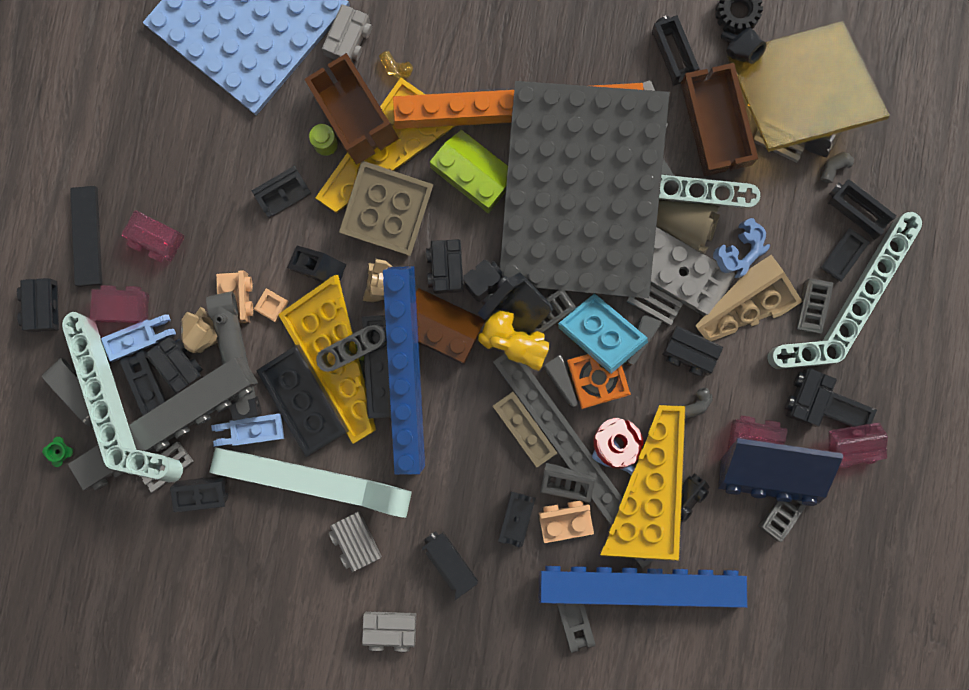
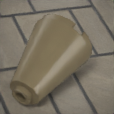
[656,200,721,254]

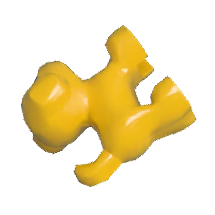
[478,311,549,371]

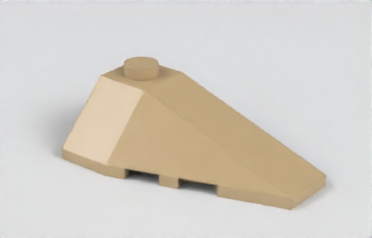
[696,255,803,341]

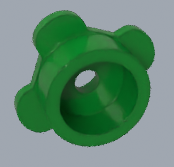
[42,437,73,467]

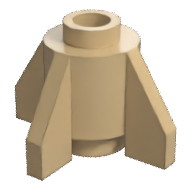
[363,259,393,302]
[181,307,218,353]

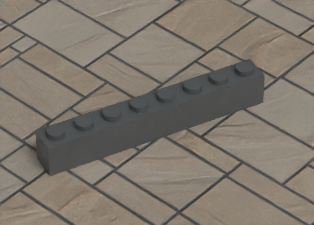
[68,357,258,491]

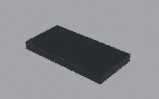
[256,345,349,457]

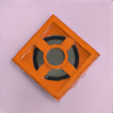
[567,354,631,409]

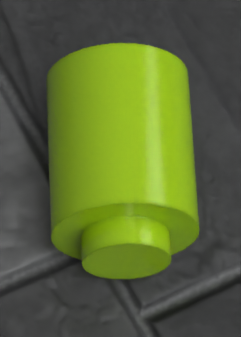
[309,124,338,156]

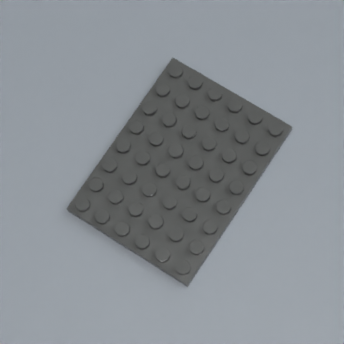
[500,81,670,298]

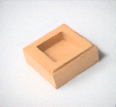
[253,288,289,323]

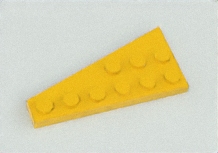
[315,78,455,214]
[278,275,376,444]
[600,405,685,561]

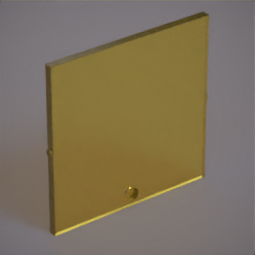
[727,21,890,152]

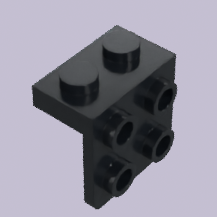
[478,272,553,335]

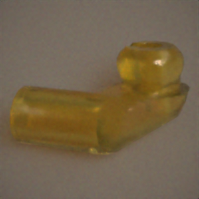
[379,51,413,79]

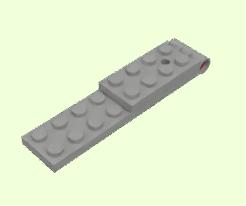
[651,227,736,316]

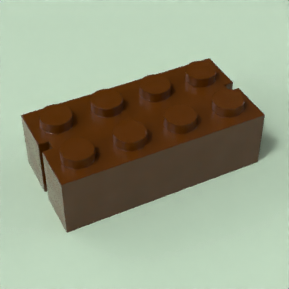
[304,53,399,165]
[681,63,758,176]

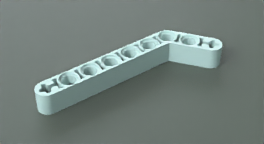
[659,175,761,208]
[767,212,922,369]
[62,312,183,483]
[209,447,412,518]

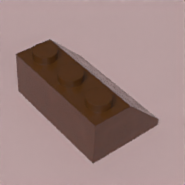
[416,288,486,365]

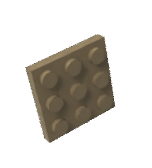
[339,161,434,256]

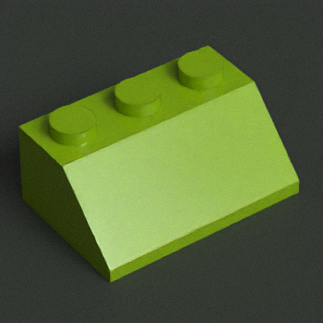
[430,130,508,214]

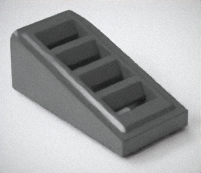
[796,278,833,334]
[534,290,576,333]
[625,315,662,366]
[543,354,578,408]
[541,463,595,502]
[758,500,807,542]

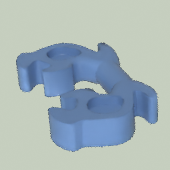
[713,218,770,278]

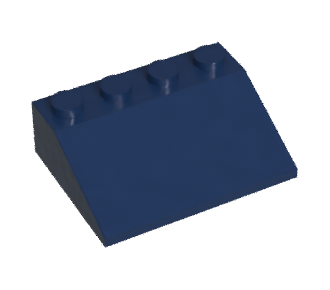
[718,438,843,506]

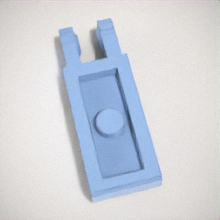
[101,315,176,362]
[211,414,284,447]

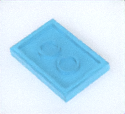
[558,293,648,374]

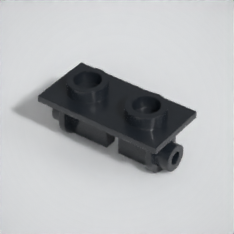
[681,473,710,522]

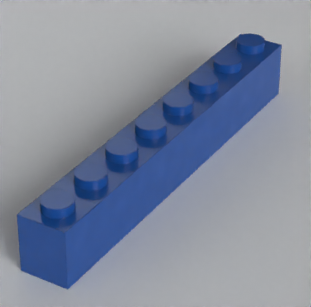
[383,266,425,474]
[539,566,747,607]

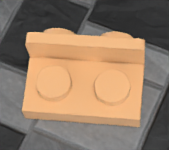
[216,270,254,323]
[538,500,594,543]

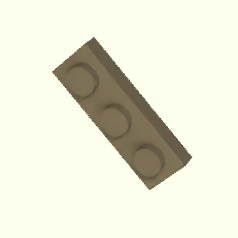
[493,392,557,468]

